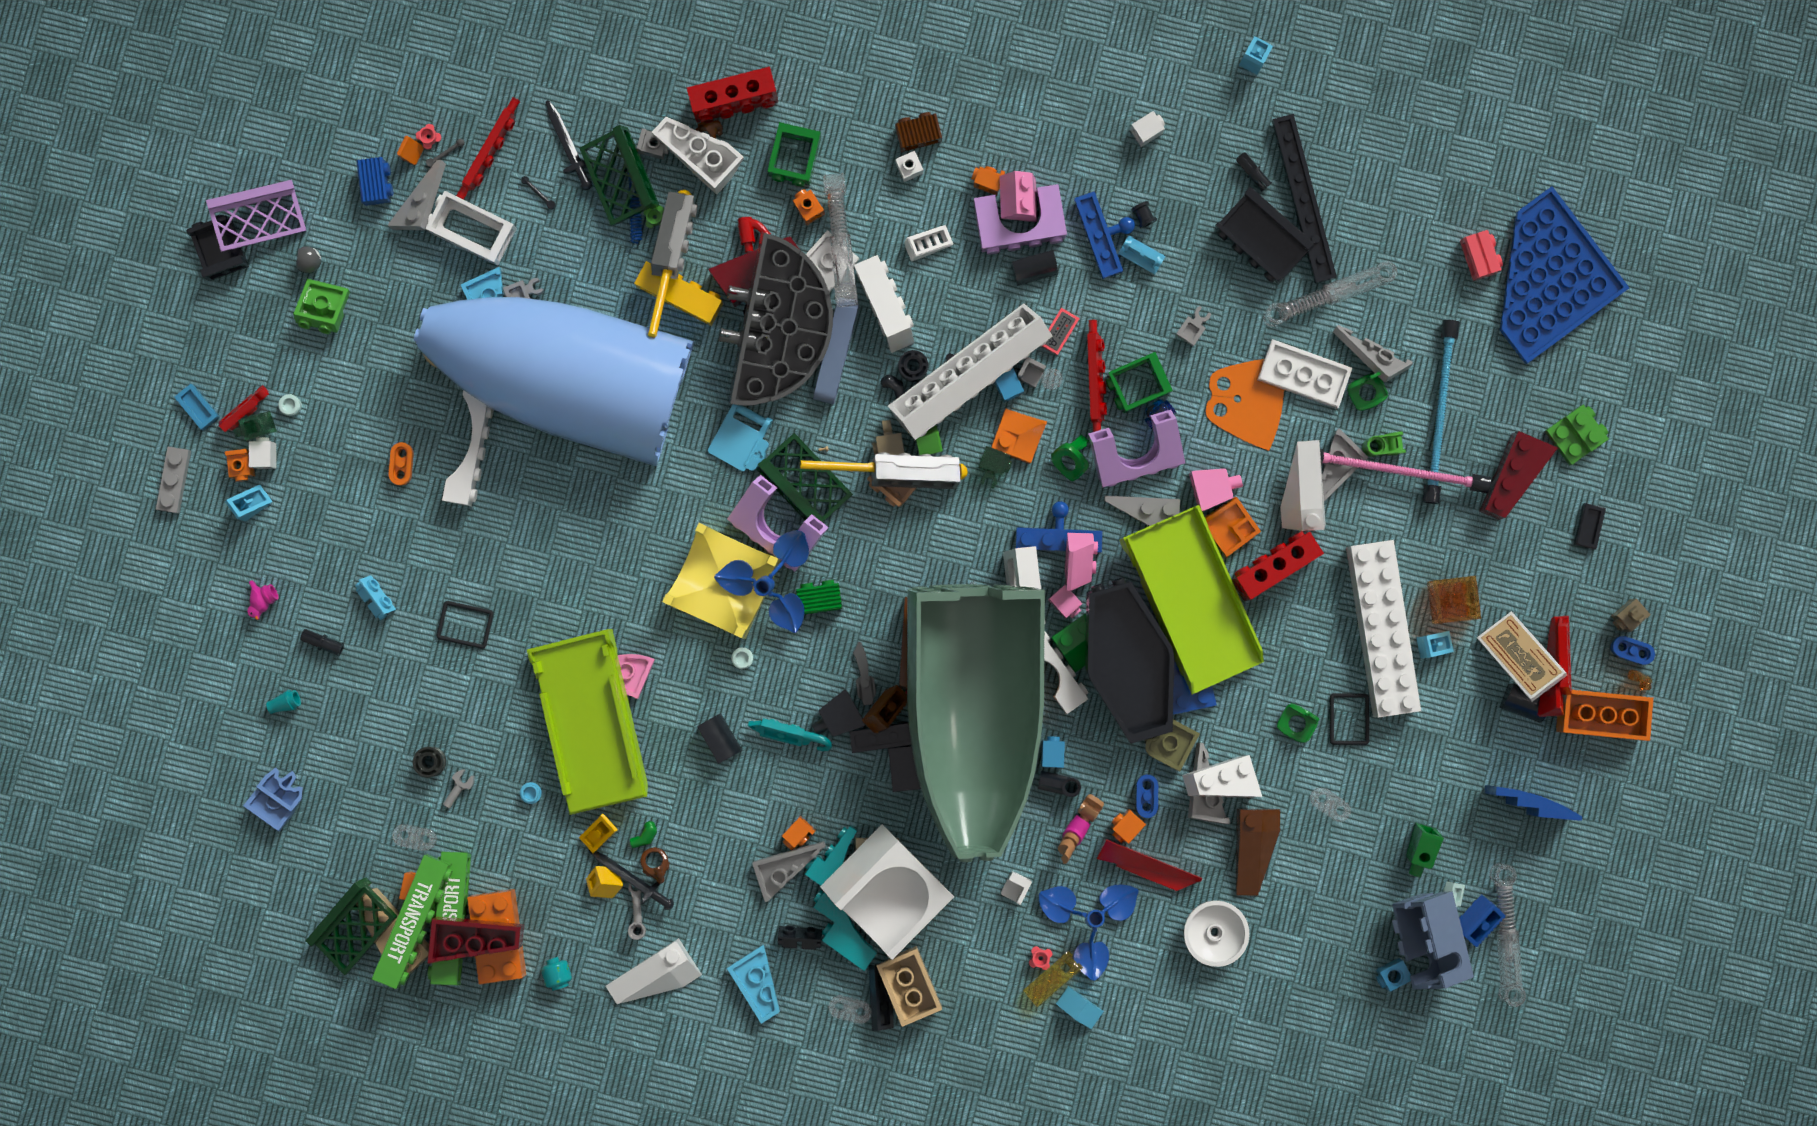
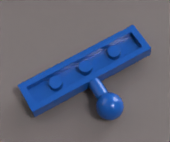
[1074,191,1135,279]
[1016,501,1103,552]

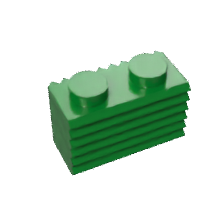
[796,580,843,615]

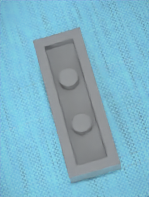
[156,446,191,514]

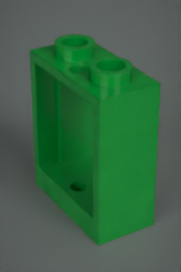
[767,122,821,187]
[1105,352,1173,414]

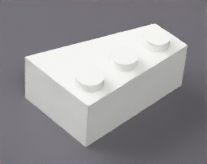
[1182,755,1262,798]

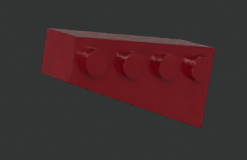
[708,236,800,307]
[1479,431,1558,520]
[427,916,524,964]

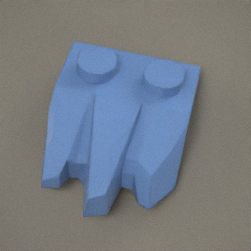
[243,768,303,832]

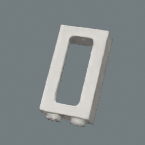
[425,191,517,266]
[1003,546,1041,589]

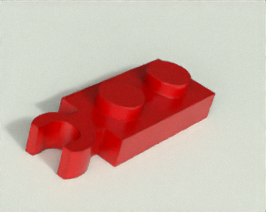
[219,385,269,432]

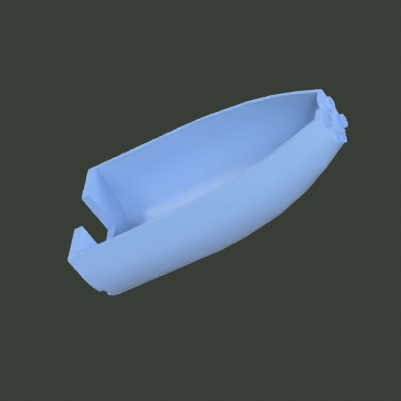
[413,297,694,466]

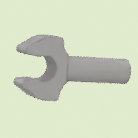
[443,769,475,808]

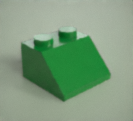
[1050,613,1086,673]

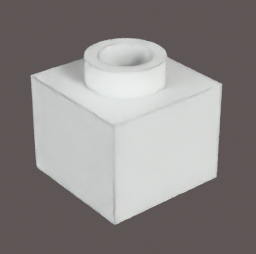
[895,151,923,182]

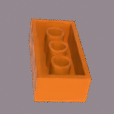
[1556,690,1654,741]
[467,889,527,984]

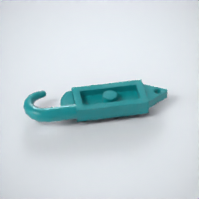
[748,718,832,751]

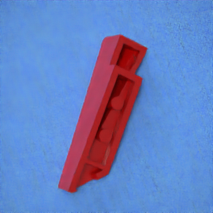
[1538,616,1572,717]
[1096,838,1202,891]

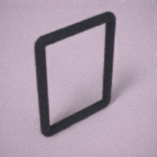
[436,601,494,649]
[1330,693,1369,745]

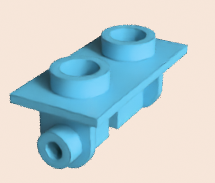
[1118,235,1165,275]
[355,575,396,620]

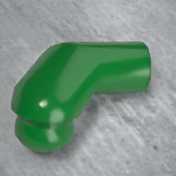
[630,821,657,849]

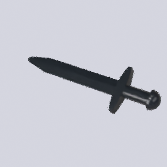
[546,100,593,190]
[589,850,674,910]

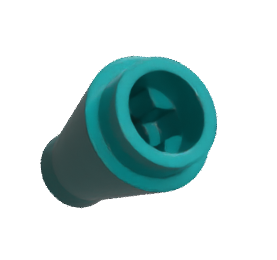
[266,690,301,714]

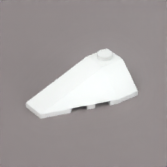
[652,117,744,194]
[1280,440,1326,531]
[606,938,702,1004]

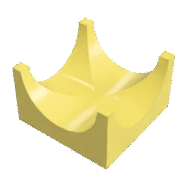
[662,523,781,639]

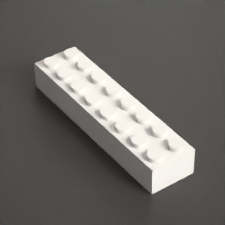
[888,304,1052,440]
[1346,540,1421,718]

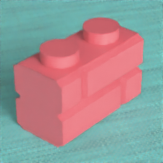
[1460,230,1503,281]

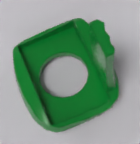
[1347,372,1388,411]
[1051,434,1089,482]
[1277,703,1319,743]

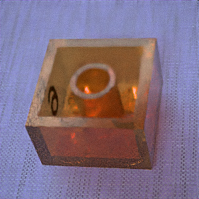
[1427,576,1481,624]

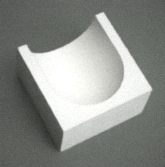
[820,824,954,960]

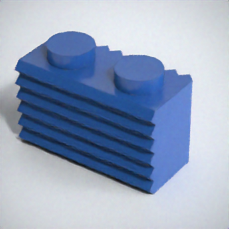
[356,157,393,206]
[1459,895,1505,947]

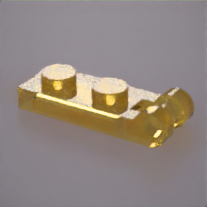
[1023,951,1083,1007]

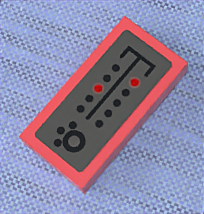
[1042,308,1080,356]

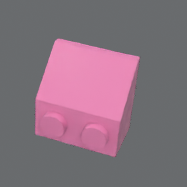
[1000,171,1038,222]
[1065,533,1098,591]

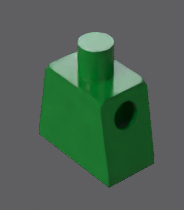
[1406,823,1444,877]

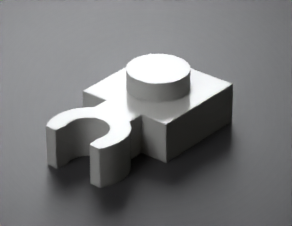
[503,278,544,299]
[1176,306,1211,346]

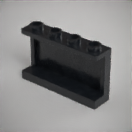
[1215,187,1314,285]

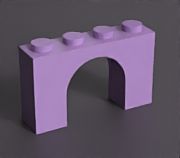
[973,184,1067,254]
[1088,410,1185,487]
[727,475,829,571]

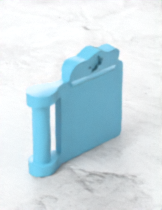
[708,404,773,471]

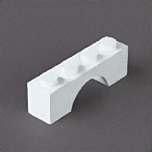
[1044,632,1088,714]

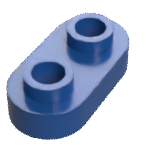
[1610,636,1655,665]
[1136,774,1158,818]

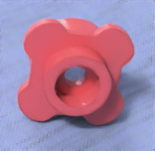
[416,124,442,149]
[1029,946,1053,970]

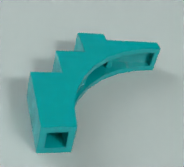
[804,825,877,971]

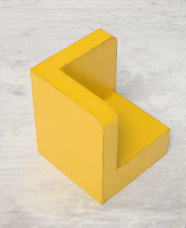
[586,866,623,898]

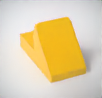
[579,814,618,853]

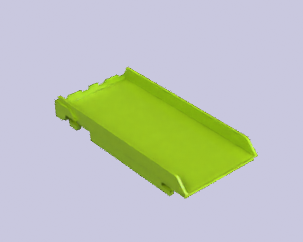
[1119,505,1264,695]
[527,629,648,815]

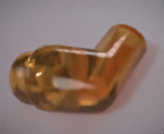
[1627,670,1653,690]

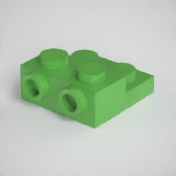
[293,279,350,334]
[1544,404,1609,466]

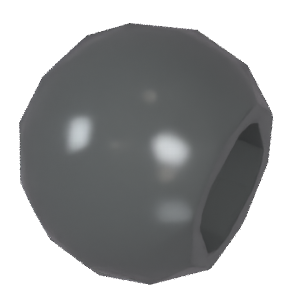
[296,246,321,273]

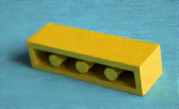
[634,261,723,326]

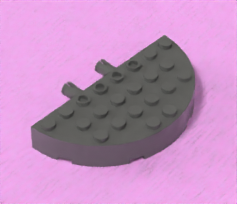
[719,232,833,405]

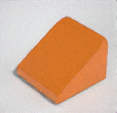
[397,135,424,165]

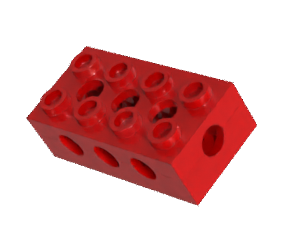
[687,66,779,123]
[1231,531,1324,601]

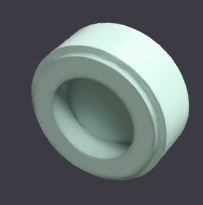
[278,394,302,416]
[731,647,753,669]

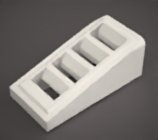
[904,225,953,261]

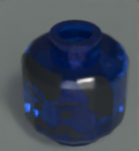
[1144,399,1177,429]

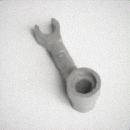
[628,884,646,940]

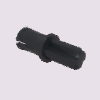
[1236,152,1272,192]
[300,629,344,656]

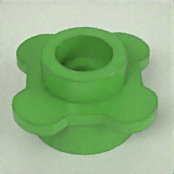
[643,206,664,229]

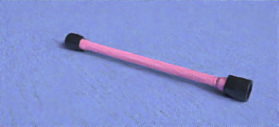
[1320,449,1491,493]

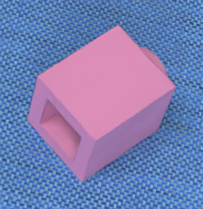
[1048,585,1082,619]

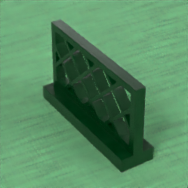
[579,125,660,226]
[756,433,853,523]
[305,877,398,975]

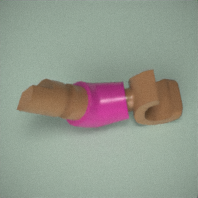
[1058,794,1104,864]

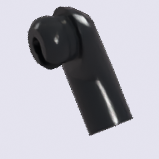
[881,375,905,399]

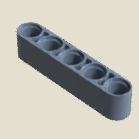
[813,299,859,405]

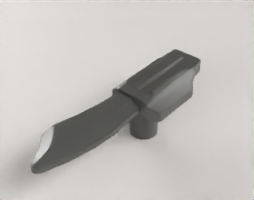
[853,642,876,705]

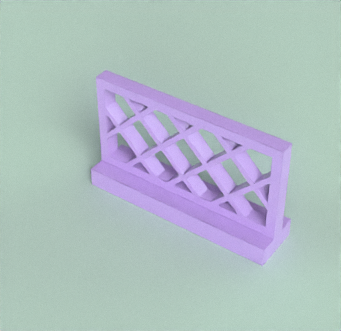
[206,180,306,252]

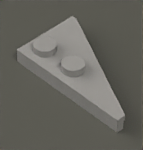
[388,160,446,230]
[1333,325,1413,382]
[1322,428,1368,501]
[1104,496,1180,526]
[1188,743,1230,824]
[752,841,826,902]

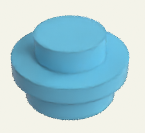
[520,782,542,804]

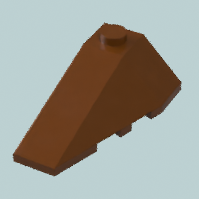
[1236,808,1280,896]

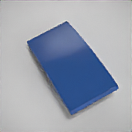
[1485,785,1582,821]

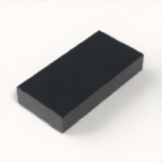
[1573,503,1606,550]

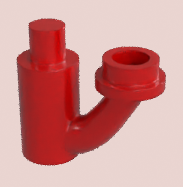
[737,217,771,253]

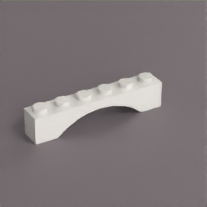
[442,390,494,507]

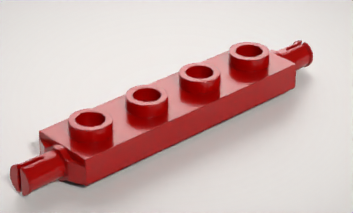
[456,97,520,200]
[1087,320,1107,432]

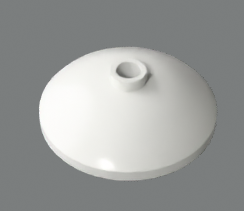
[1184,901,1249,967]

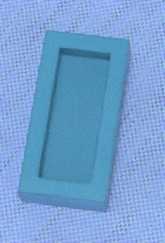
[174,384,220,431]

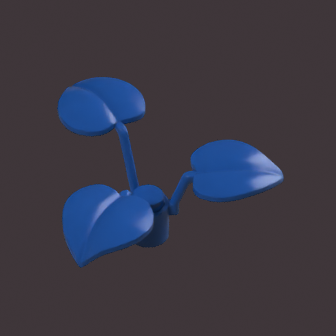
[714,530,809,633]
[1039,885,1139,981]

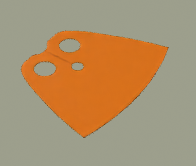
[1206,359,1284,451]

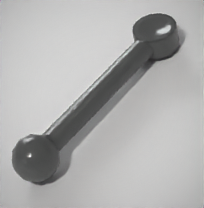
[426,139,465,167]

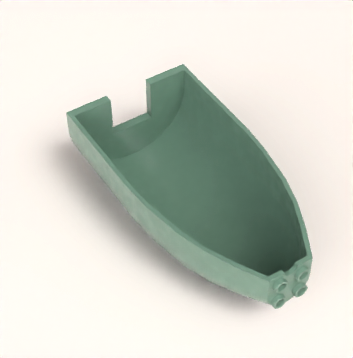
[907,584,1045,862]

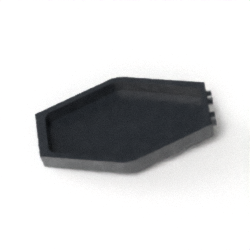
[1085,578,1174,744]

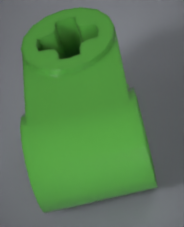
[1362,432,1406,457]

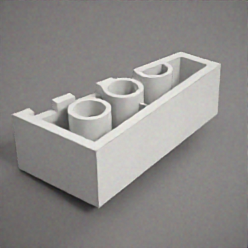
[854,255,915,353]

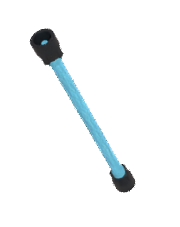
[1422,320,1460,504]

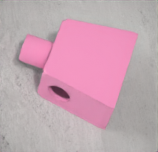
[1189,469,1243,512]

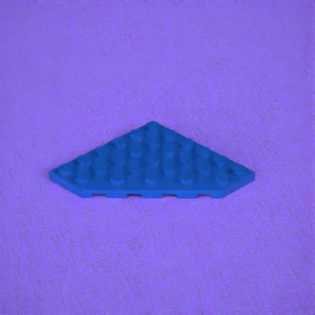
[1500,186,1629,365]

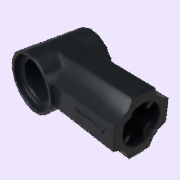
[1038,771,1081,797]

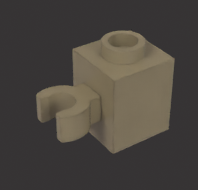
[872,420,904,455]
[1611,598,1651,632]

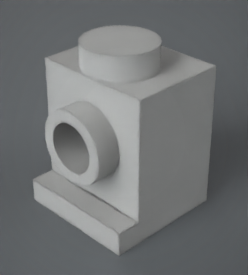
[637,128,670,160]

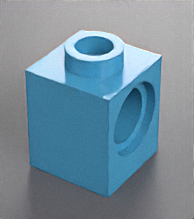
[994,368,1024,403]
[1041,736,1065,768]
[1376,958,1411,992]

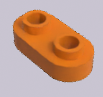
[389,442,414,486]

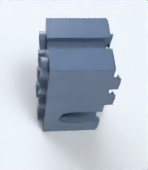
[1392,891,1474,990]

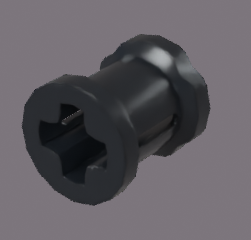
[1131,201,1157,229]

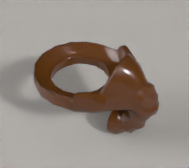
[695,120,723,139]
[640,847,670,884]

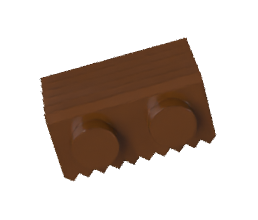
[895,112,942,152]
[862,685,907,733]

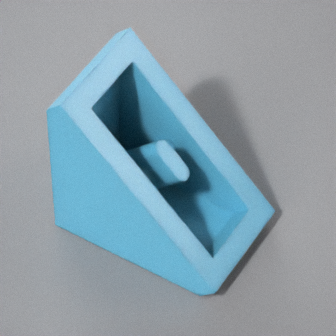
[1239,36,1273,75]
[225,485,272,521]
[1416,631,1454,658]
[1056,986,1104,1029]

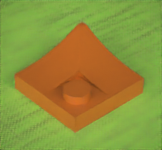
[990,408,1047,464]
[1205,497,1261,557]

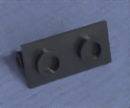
[778,925,822,950]

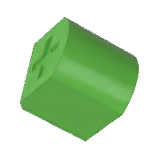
[916,425,943,455]

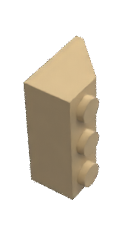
[877,946,942,1027]

